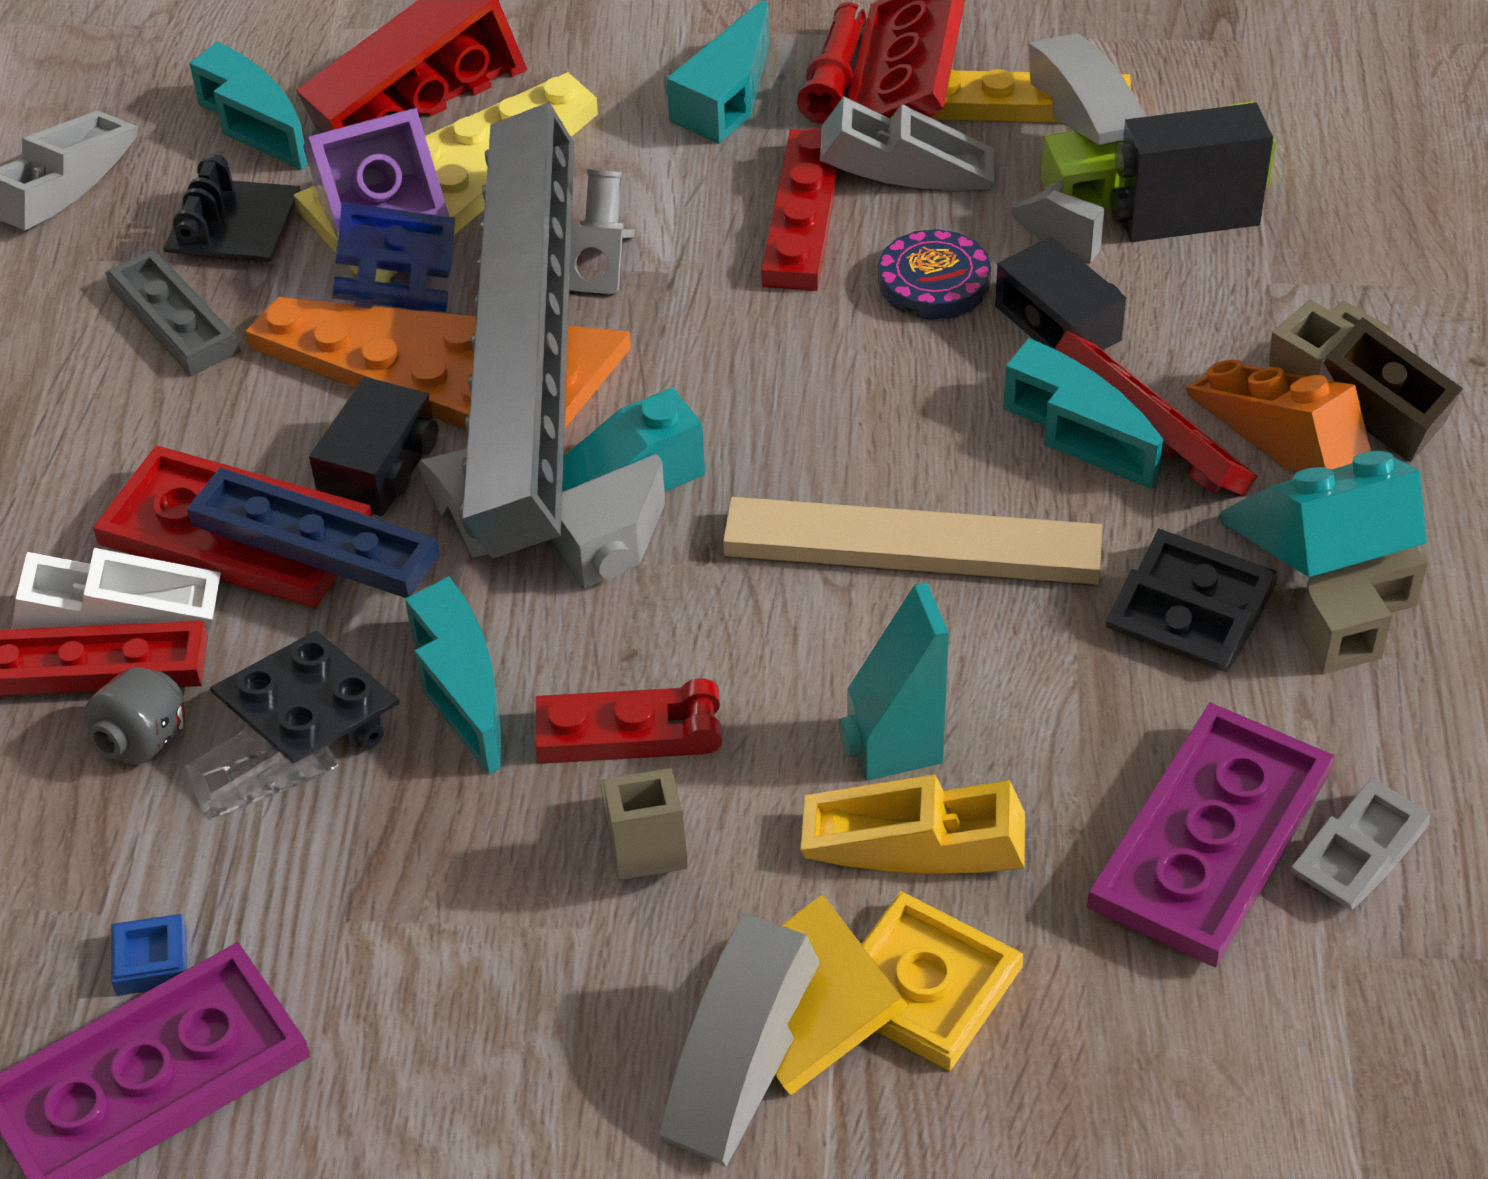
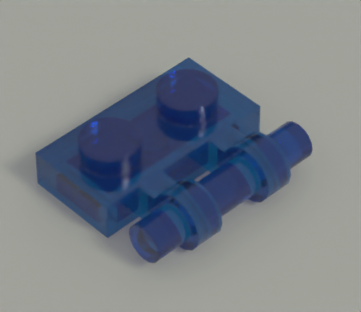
[331,202,455,313]

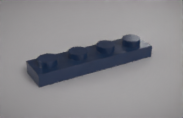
[187,467,440,598]

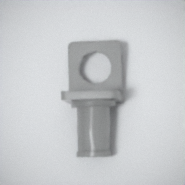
[569,169,635,294]

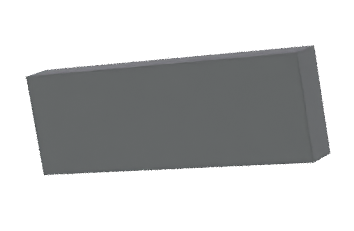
[105,249,241,376]

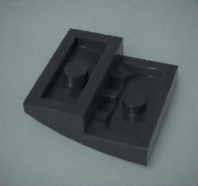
[1106,528,1277,672]

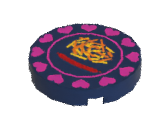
[878,229,991,319]

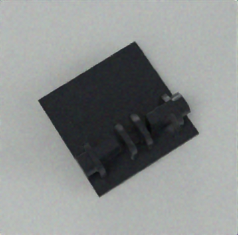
[163,154,300,261]
[210,630,399,764]

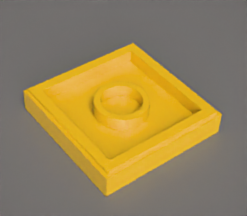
[861,891,1023,1072]
[708,894,908,1095]

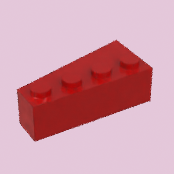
[296,0,528,133]

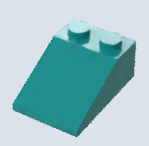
[1220,451,1427,577]

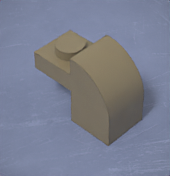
[1269,299,1391,381]
[1300,546,1428,674]
[600,768,688,881]

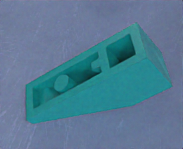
[543,387,705,543]
[838,582,949,781]

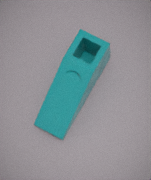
[666,0,770,144]

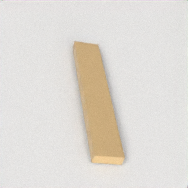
[723,497,1103,585]

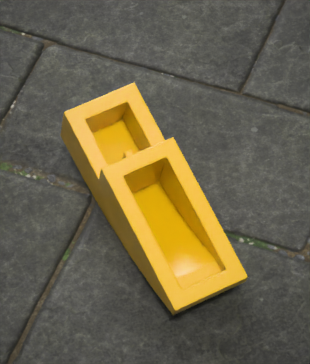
[800,774,1025,874]

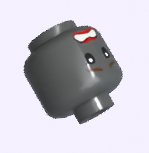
[85,667,185,766]

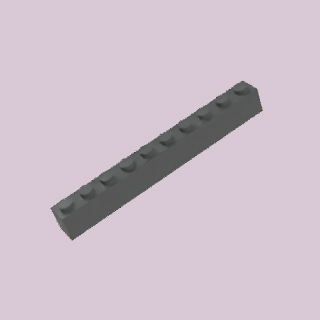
[459,102,574,559]

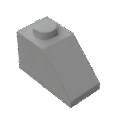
[551,453,665,589]

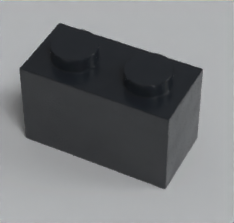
[995,236,1126,350]
[309,376,438,517]

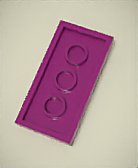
[1087,702,1335,968]
[0,942,311,1179]

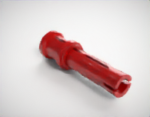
[797,2,867,124]

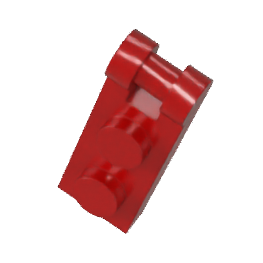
[535,678,722,764]

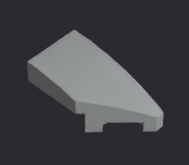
[1011,180,1104,264]

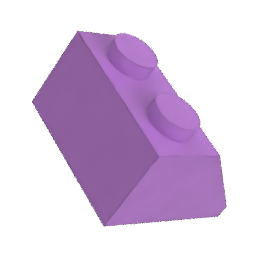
[303,108,449,247]

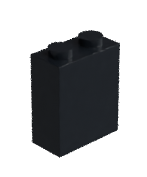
[1110,102,1274,242]

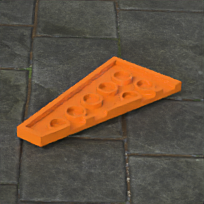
[245,297,631,429]

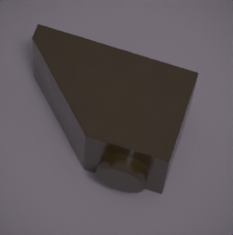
[1324,317,1463,463]

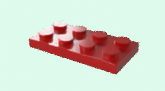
[848,0,965,119]
[93,445,372,609]

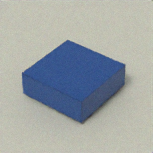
[111,914,187,996]

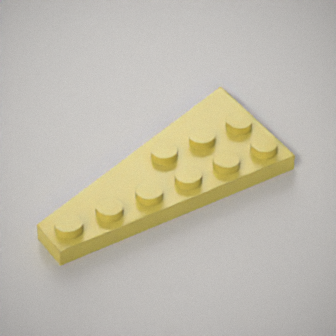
[294,72,598,298]

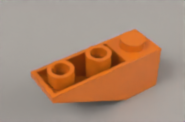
[1186,359,1371,471]

